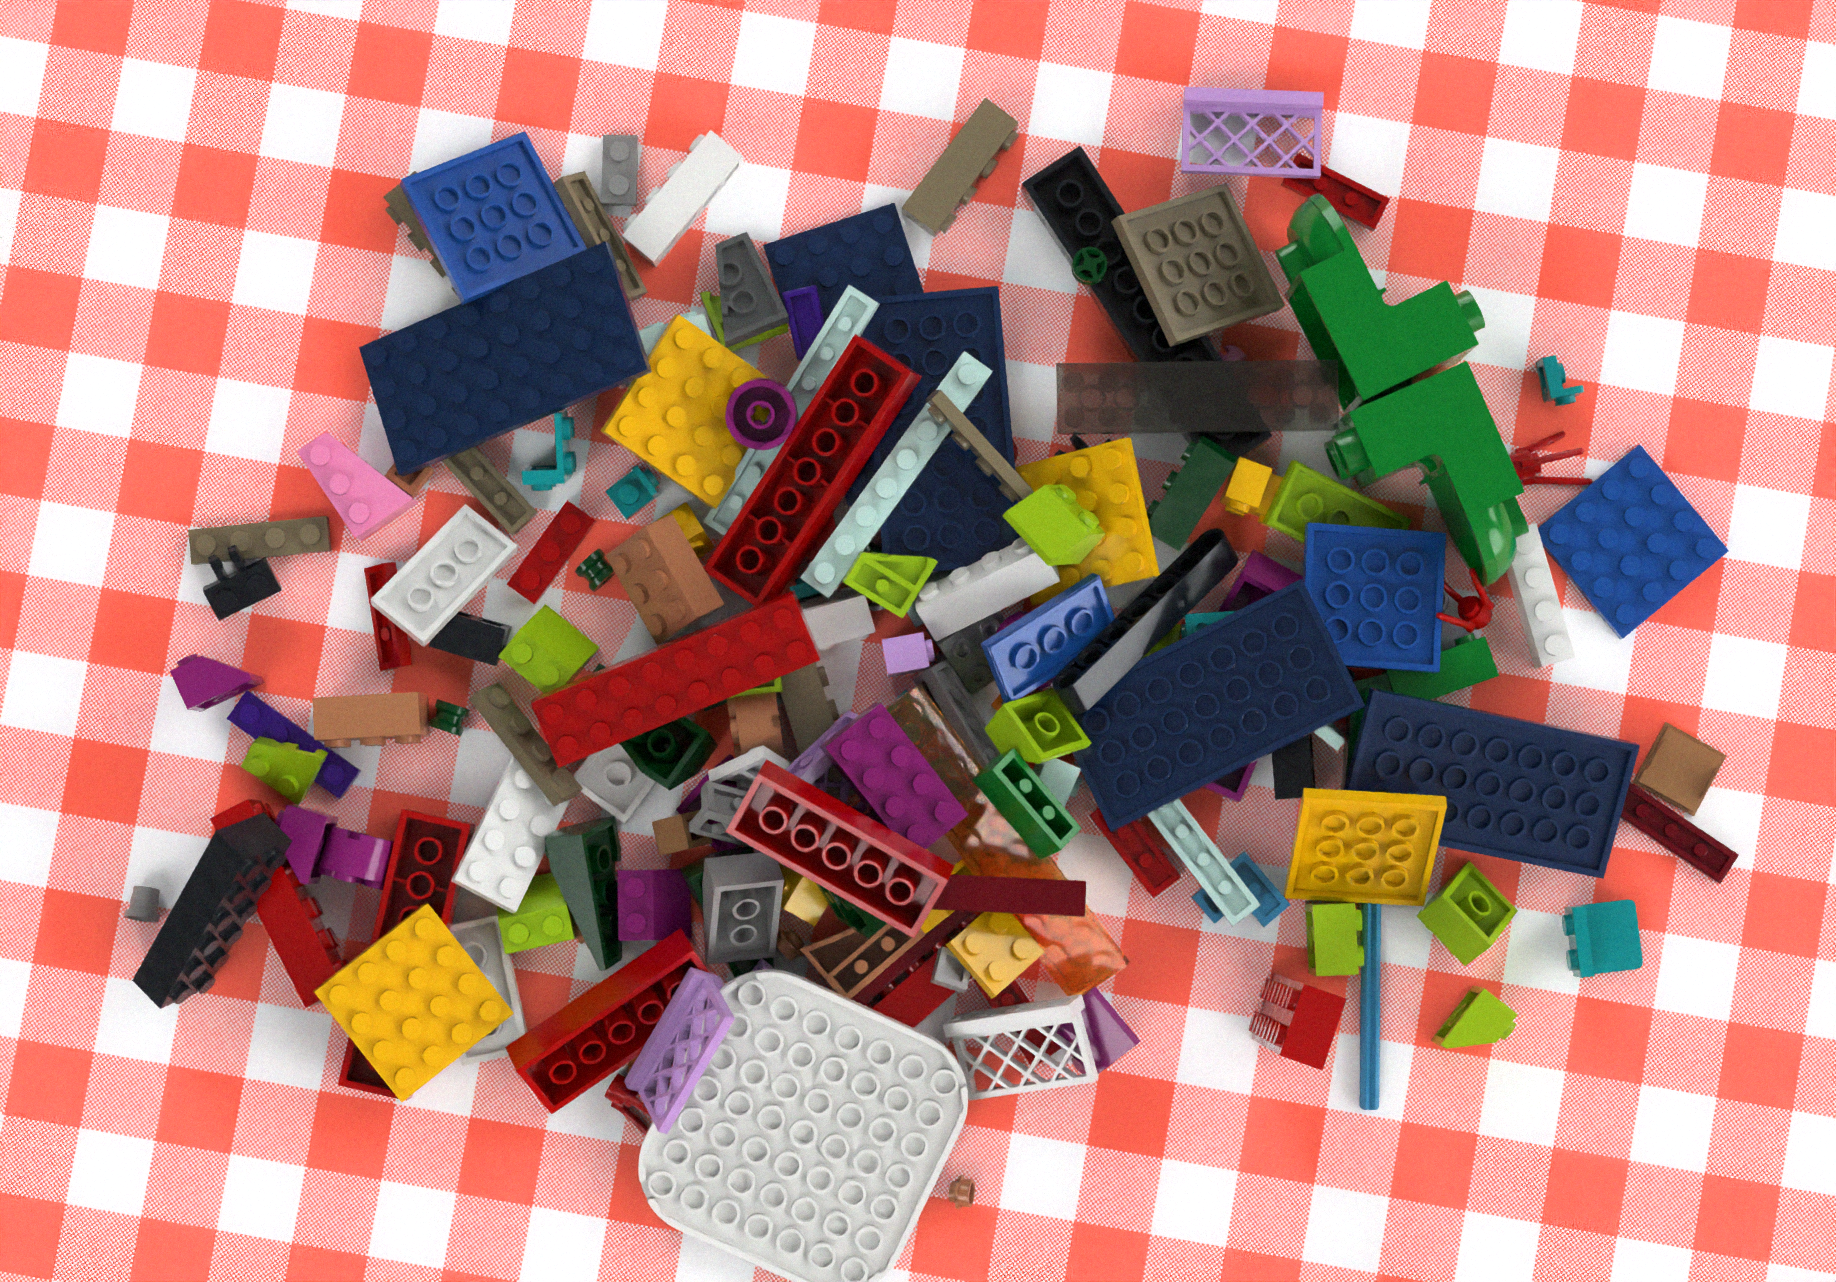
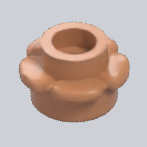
[776,929,805,961]
[949,1175,975,1210]

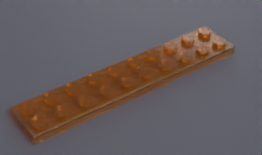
[885,684,1130,996]

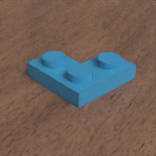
[1191,851,1291,927]

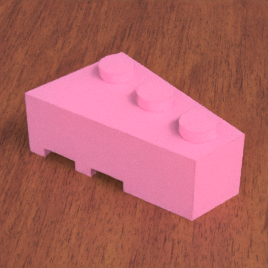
[297,432,419,541]

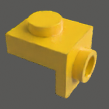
[657,502,714,559]

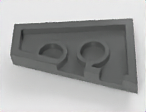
[715,232,789,348]

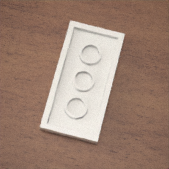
[371,504,518,647]
[451,757,570,913]
[450,914,528,1067]

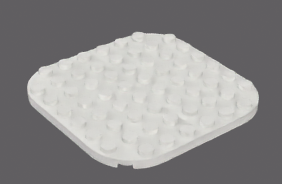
[638,969,968,1282]

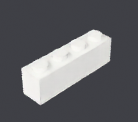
[621,130,744,267]
[1506,523,1576,669]
[915,537,1060,642]
[799,586,876,652]

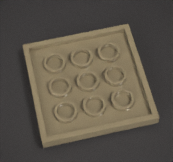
[1111,183,1285,347]

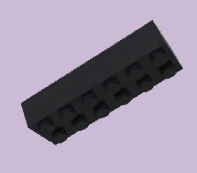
[132,812,292,1009]

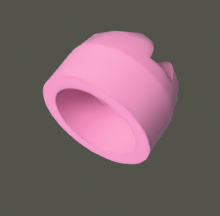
[1218,345,1247,374]

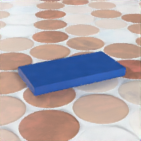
[981,573,1115,703]

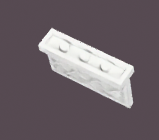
[943,994,1099,1101]

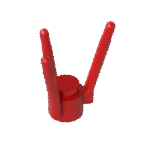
[1509,431,1593,486]
[1436,568,1495,633]
[604,1073,650,1135]

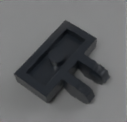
[203,545,282,620]

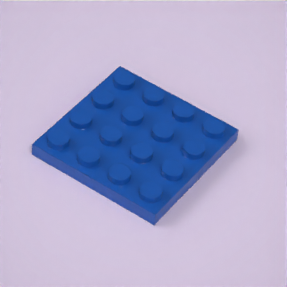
[400,131,587,305]
[1538,444,1729,640]
[1302,522,1446,674]

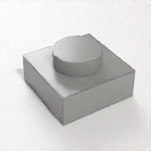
[930,946,971,993]

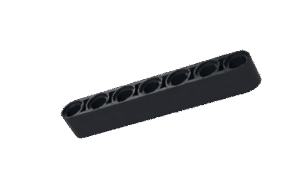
[1052,528,1239,715]

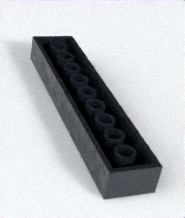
[1021,146,1272,458]

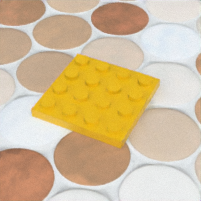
[601,314,771,509]
[1015,438,1160,605]
[1284,788,1447,906]
[313,902,514,1103]

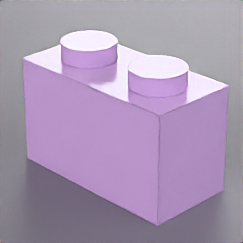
[882,632,935,678]

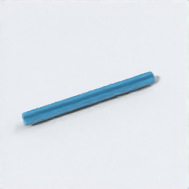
[1359,903,1381,1110]

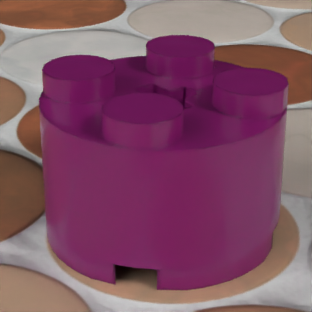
[725,378,797,450]
[318,825,394,890]

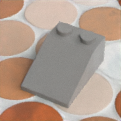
[702,852,784,965]

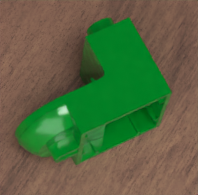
[1275,193,1485,415]
[1324,361,1529,587]

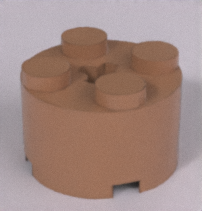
[727,692,785,758]

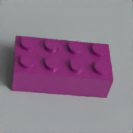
[819,702,969,849]

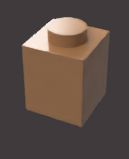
[652,810,713,856]

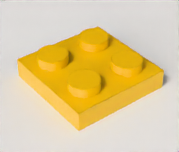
[946,912,1044,999]

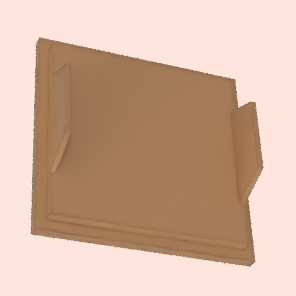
[1632,722,1727,816]

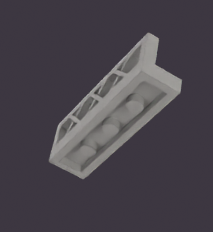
[913,659,1001,800]
[689,781,755,849]

